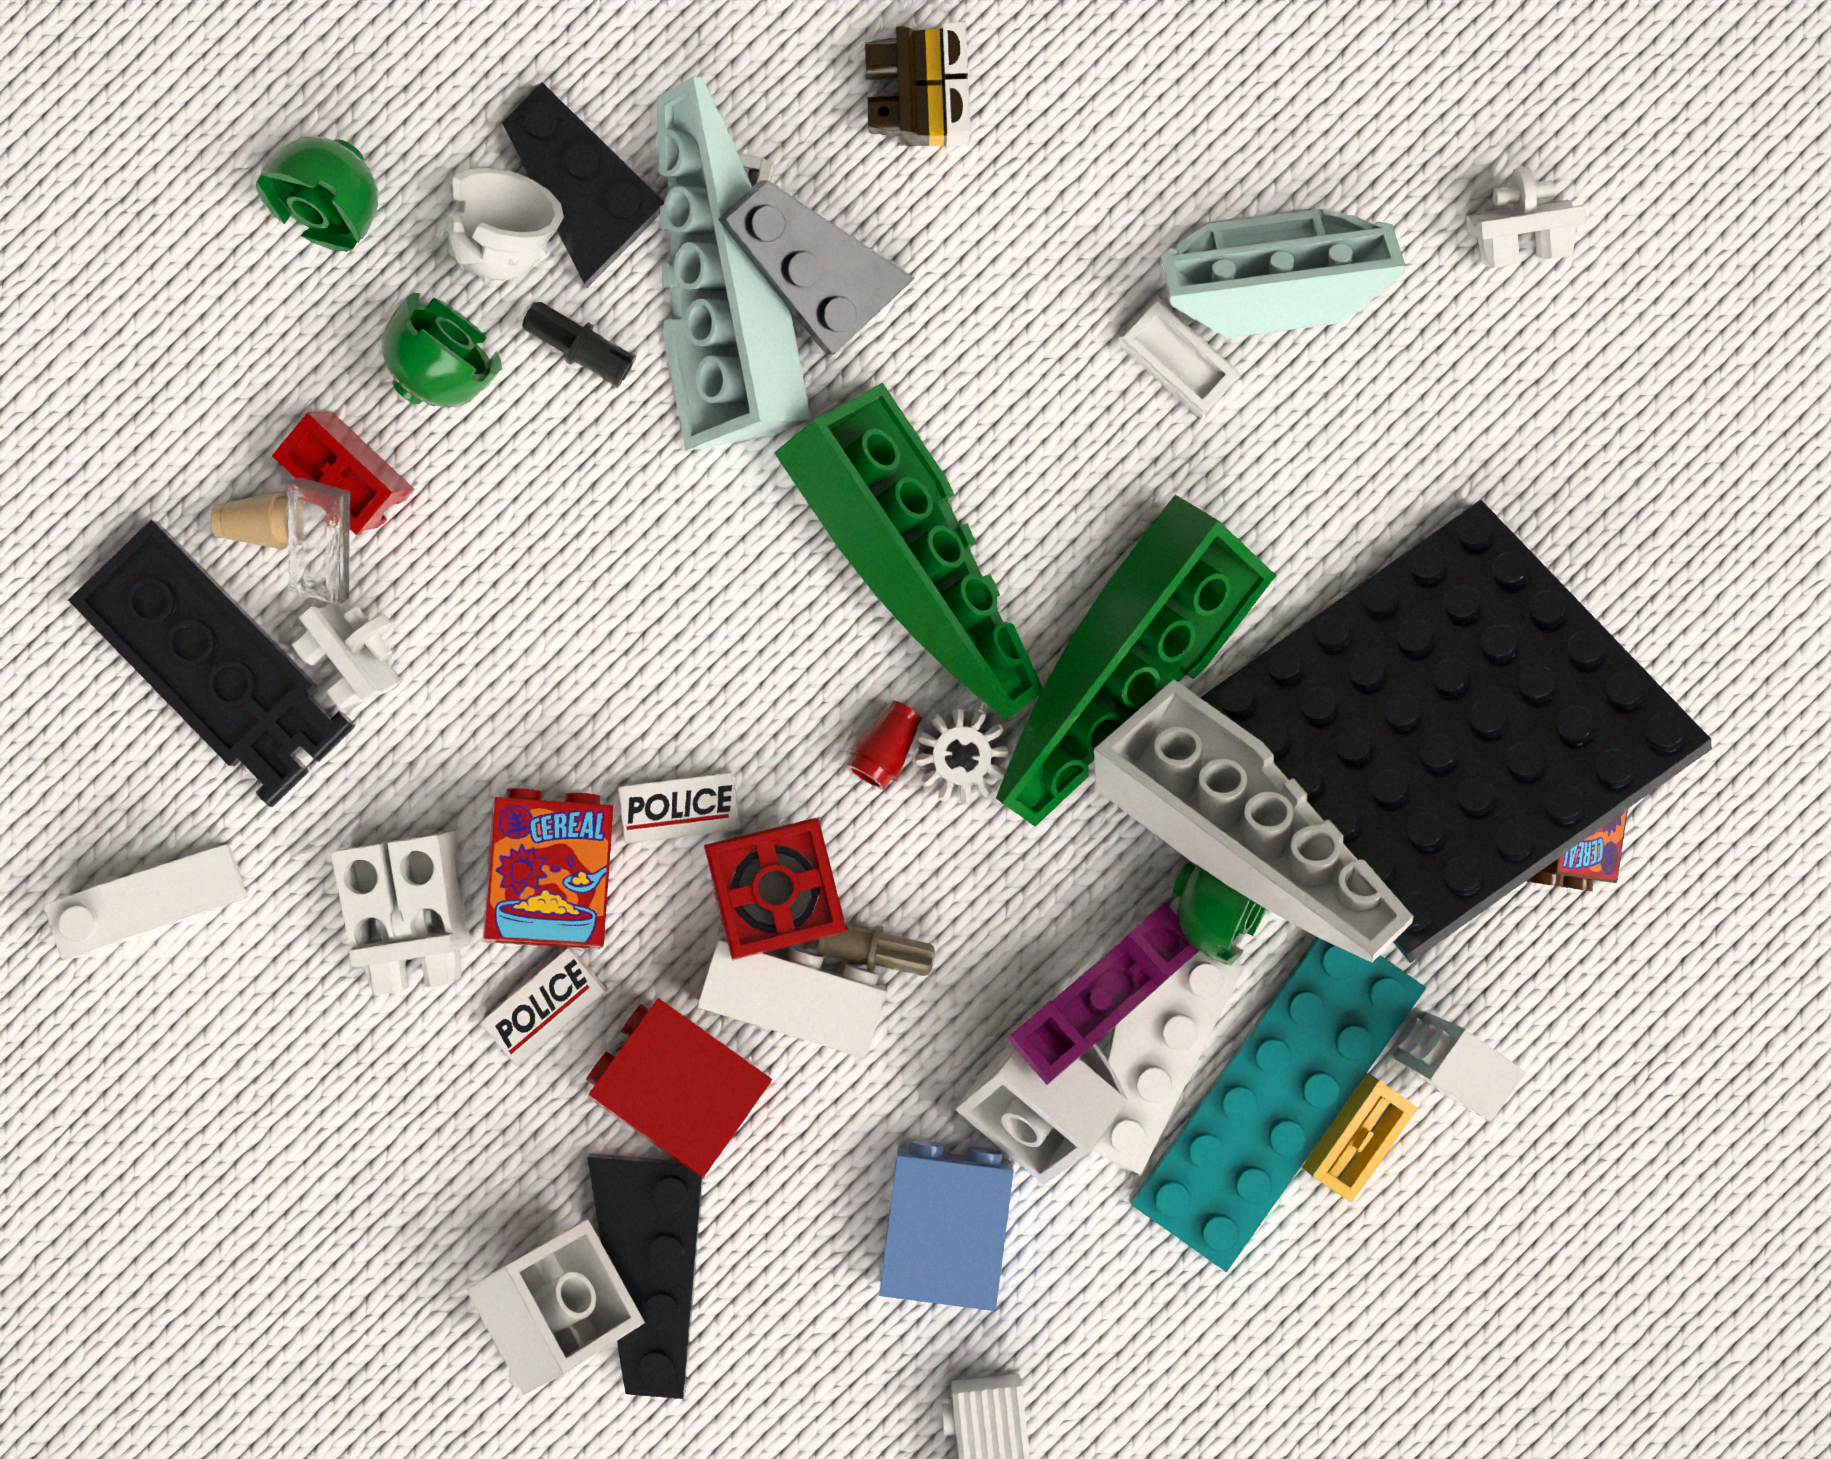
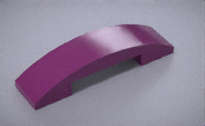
[1006,903,1200,1085]

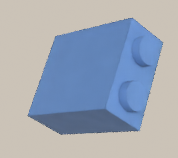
[879,1140,1014,1311]

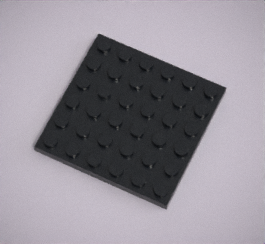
[1200,500,1712,963]

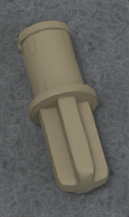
[817,923,935,976]

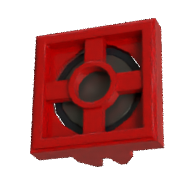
[704,817,847,961]

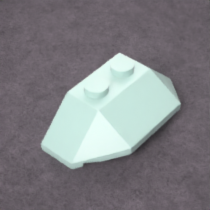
[1161,209,1406,338]

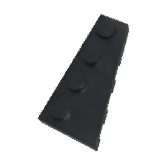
[587,1154,704,1399]

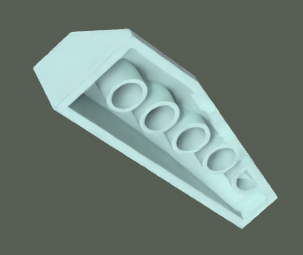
[657,76,811,450]

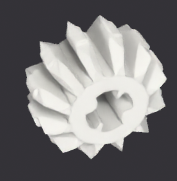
[913,706,1011,805]

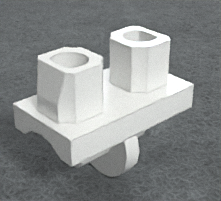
[1466,167,1586,268]
[291,599,401,709]

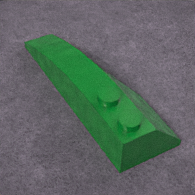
[774,383,1043,719]
[996,494,1277,826]

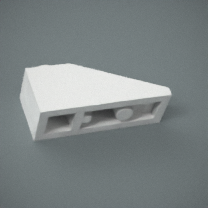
[43,844,248,961]

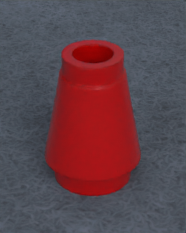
[846,700,922,790]

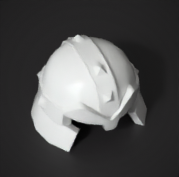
[443,167,564,281]

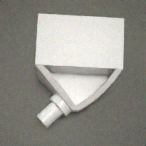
[955,996,1128,1185]
[466,1219,645,1396]

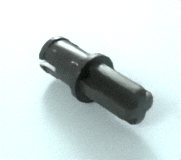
[522,302,636,388]

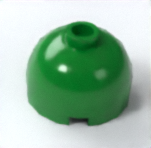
[256,137,378,252]
[382,292,502,407]
[1173,862,1267,966]

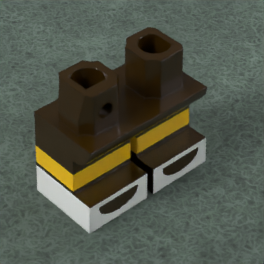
[865,21,970,146]

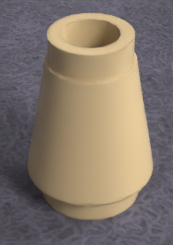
[211,492,304,550]

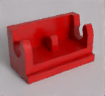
[272,411,415,535]

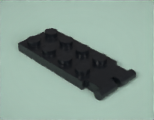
[68,519,356,808]

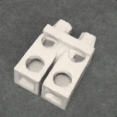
[330,830,471,996]

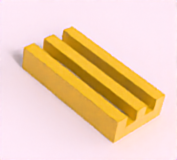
[1301,1073,1418,1203]

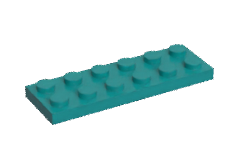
[1130,936,1426,1273]

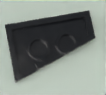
[502,82,664,288]

